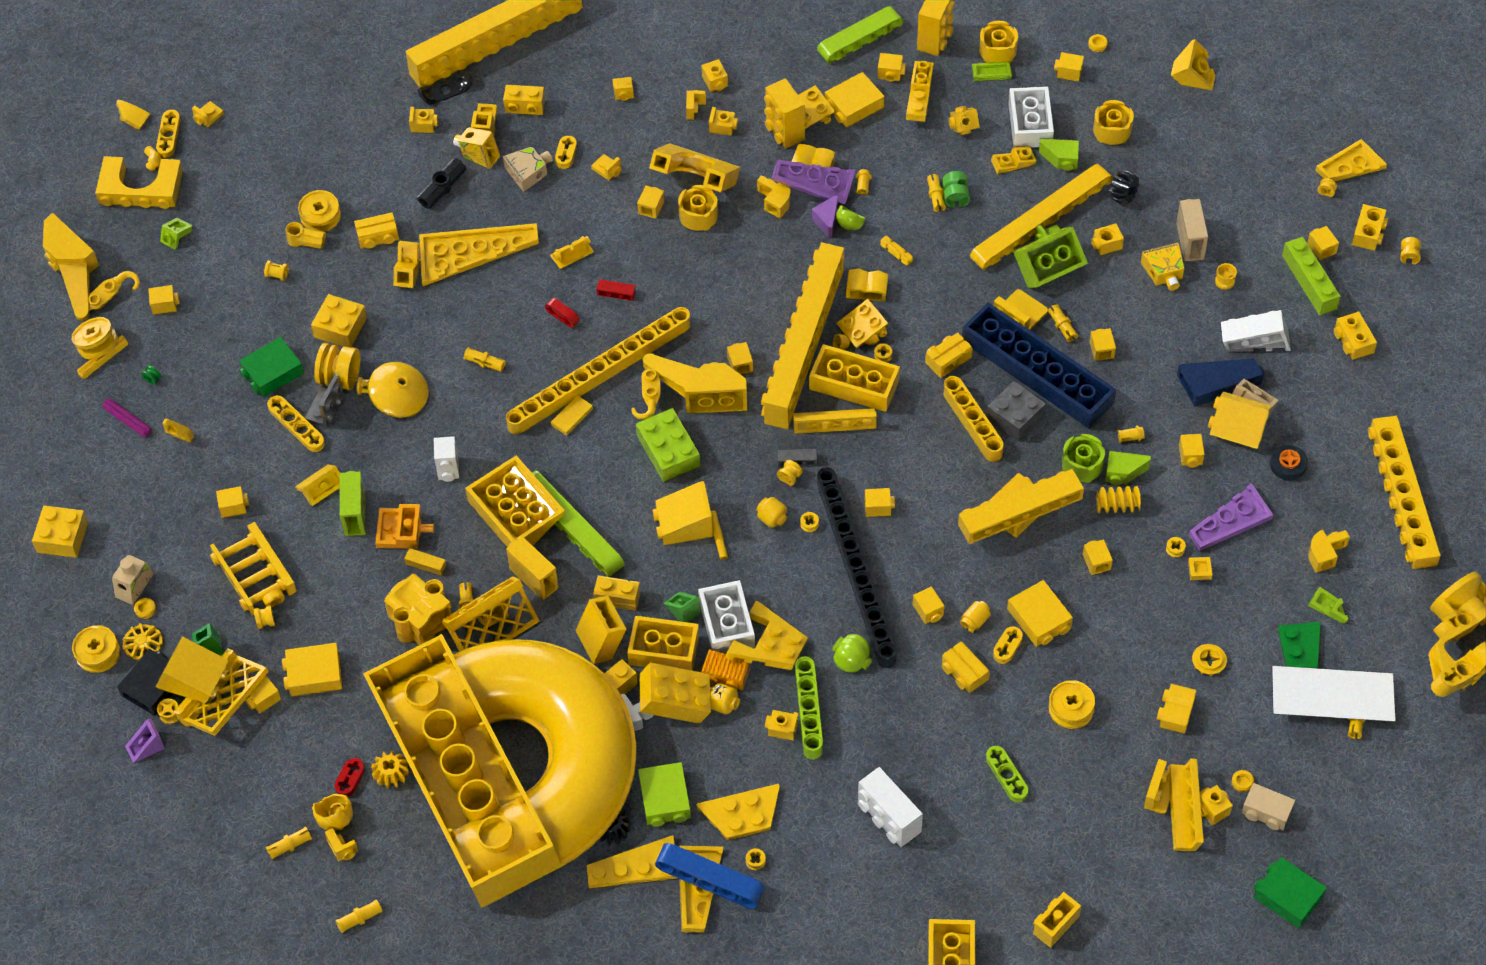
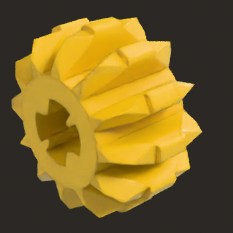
[371,750,409,789]

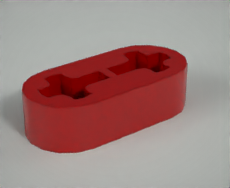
[545,298,580,328]
[334,758,365,797]

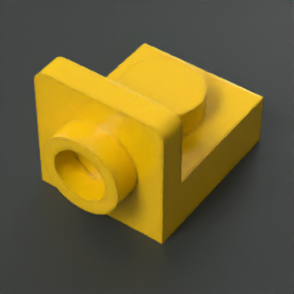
[613,77,634,101]
[686,90,706,120]
[192,101,224,128]
[591,154,622,181]
[325,828,358,862]

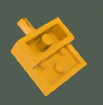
[375,504,434,549]

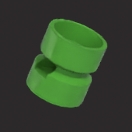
[942,171,970,207]

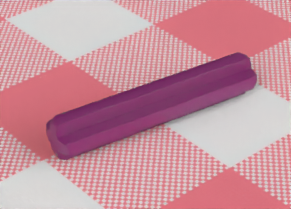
[102,398,152,438]

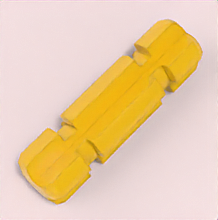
[880,236,913,265]

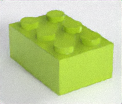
[1013,227,1088,288]
[636,408,700,482]

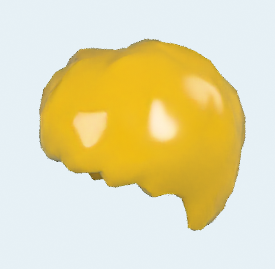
[312,794,353,831]

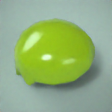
[836,205,865,231]

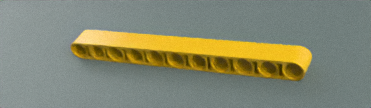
[506,307,691,434]

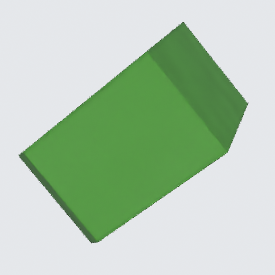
[663,592,700,623]

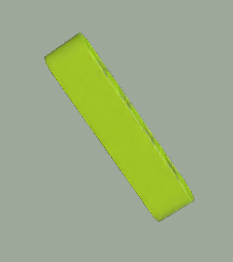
[817,6,903,64]
[795,656,823,760]

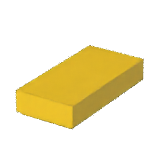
[551,395,593,436]

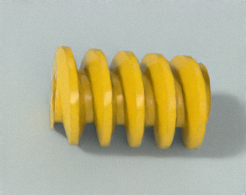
[1096,486,1141,514]

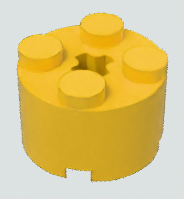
[979,21,1018,63]
[1093,100,1134,145]
[678,185,718,231]

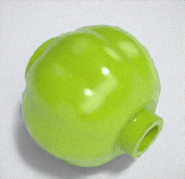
[832,634,873,673]

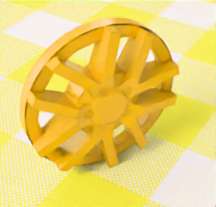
[122,623,163,661]

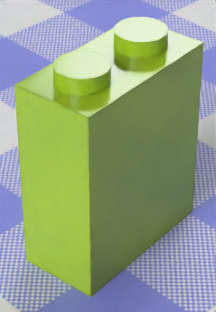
[340,471,366,536]
[638,762,691,827]

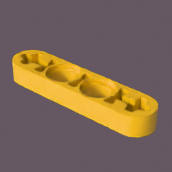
[267,395,325,452]

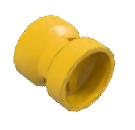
[1400,237,1421,264]
[1215,263,1237,290]

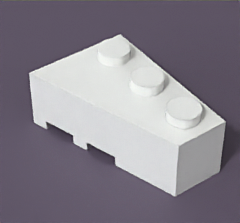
[1221,310,1291,352]

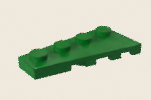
[1277,622,1321,669]

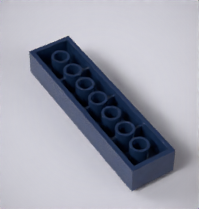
[962,302,1116,429]

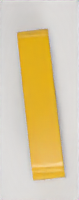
[943,376,1003,462]

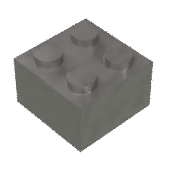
[987,381,1046,441]

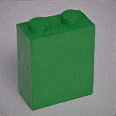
[239,337,304,397]
[1253,857,1327,929]

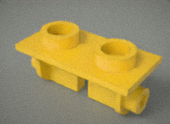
[550,236,594,269]

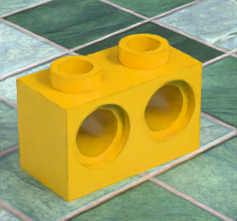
[1352,204,1388,251]

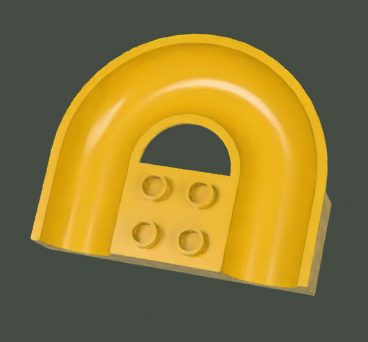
[363,634,636,908]

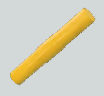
[711,510,728,560]

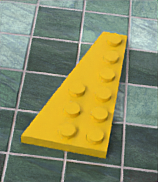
[419,223,539,286]

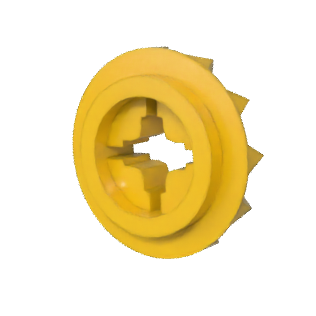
[1192,644,1227,677]

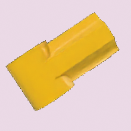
[286,222,326,249]

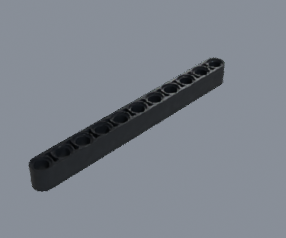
[817,467,897,668]

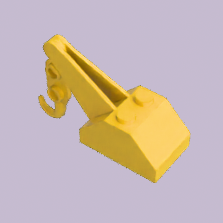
[43,213,140,321]
[631,353,747,420]

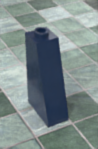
[1177,358,1264,407]

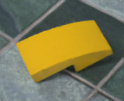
[991,147,1036,174]

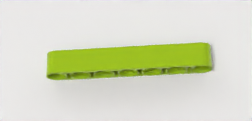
[532,470,625,577]

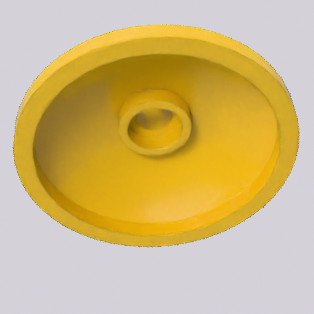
[368,362,429,418]

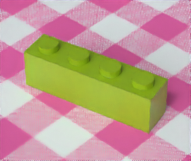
[1282,237,1340,315]

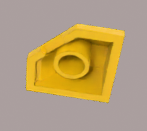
[1171,39,1216,90]

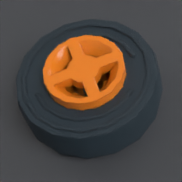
[1270,445,1308,481]

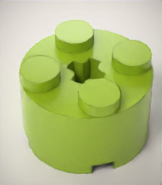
[1062,434,1105,483]

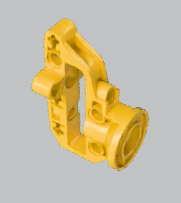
[1428,571,1486,697]

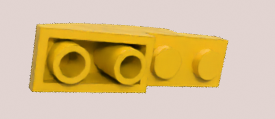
[906,61,934,122]

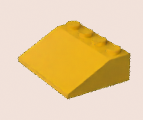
[465,455,565,548]

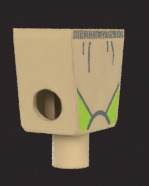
[503,147,553,192]
[112,555,154,605]

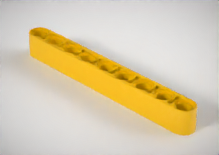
[970,164,1113,271]

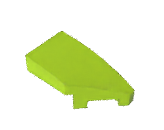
[1307,587,1348,624]

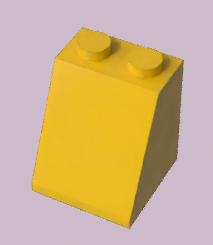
[652,481,713,546]
[155,637,229,703]

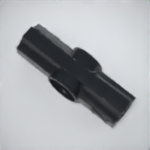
[417,158,466,209]

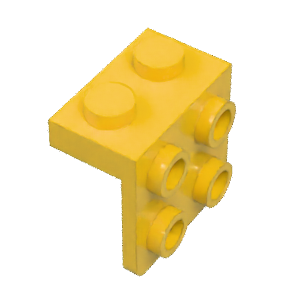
[993,289,1048,330]

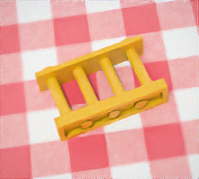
[210,522,297,616]

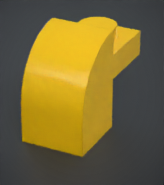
[471,103,498,136]
[757,175,790,219]
[393,241,421,288]
[1308,530,1350,573]

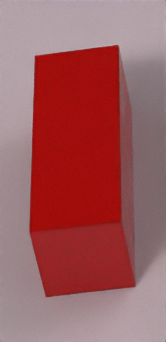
[596,279,636,301]

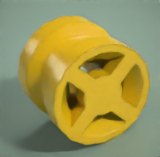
[777,460,803,486]
[254,605,275,629]
[157,698,179,725]

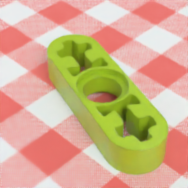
[986,746,1028,802]

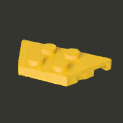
[697,784,780,840]

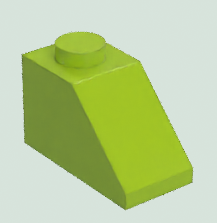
[1039,139,1079,171]
[1105,451,1151,485]

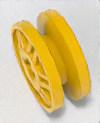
[298,190,341,232]
[71,317,118,359]
[72,625,121,673]
[1049,681,1095,729]

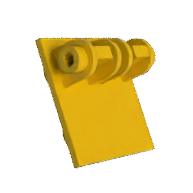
[798,85,835,129]
[836,299,888,349]

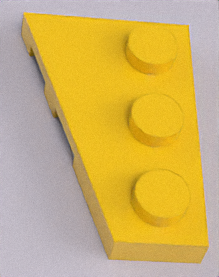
[1316,139,1387,181]

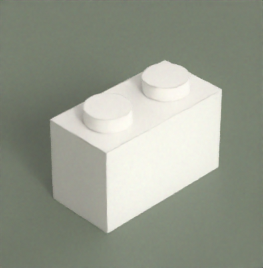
[434,436,459,482]

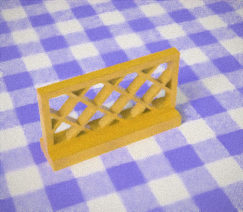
[441,576,540,652]
[174,648,269,736]

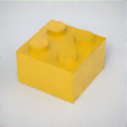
[311,294,367,347]
[32,505,88,558]

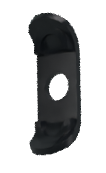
[418,71,472,104]

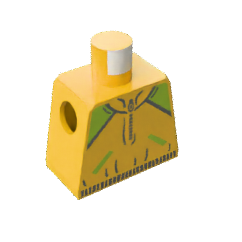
[453,127,500,169]
[1141,243,1184,291]

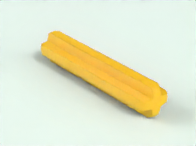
[77,335,128,379]

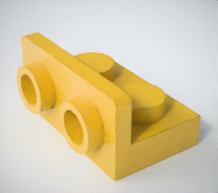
[1144,759,1170,815]

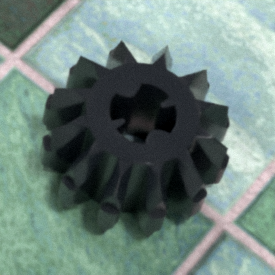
[1108,170,1140,205]
[599,809,631,846]

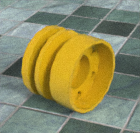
[314,343,361,390]

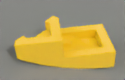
[116,100,150,130]
[162,418,194,443]

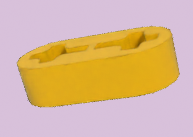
[555,136,577,169]
[993,626,1023,664]

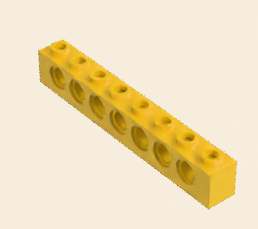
[1368,416,1440,569]

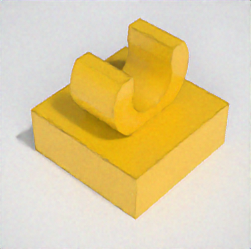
[1188,557,1212,580]

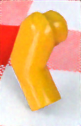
[144,146,162,171]

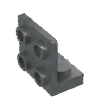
[305,374,345,428]

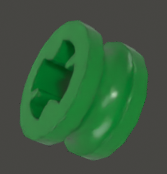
[141,365,162,385]

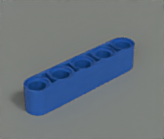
[655,843,765,909]

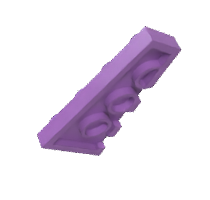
[771,160,855,206]
[1189,483,1273,551]

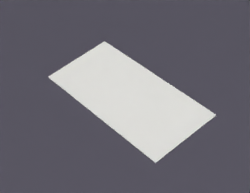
[1272,666,1395,721]

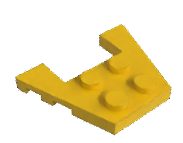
[725,601,808,670]

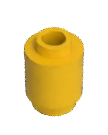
[960,601,991,633]

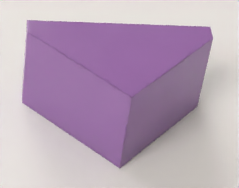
[812,196,838,238]
[125,719,165,763]

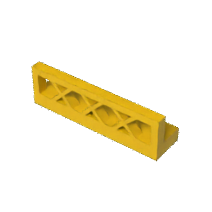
[793,408,877,434]
[1167,759,1204,851]

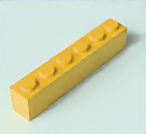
[958,469,1084,544]

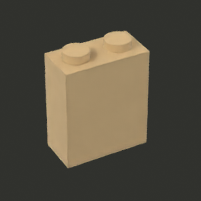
[1176,199,1208,261]

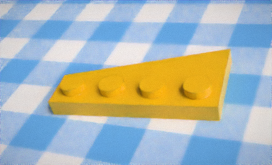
[587,835,676,888]
[679,846,724,932]

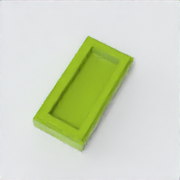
[972,61,1012,81]

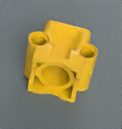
[384,574,451,645]

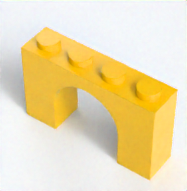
[649,143,740,192]
[95,156,183,209]

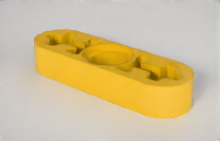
[156,110,181,158]

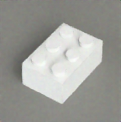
[1008,87,1054,148]
[698,580,755,654]
[858,767,923,847]

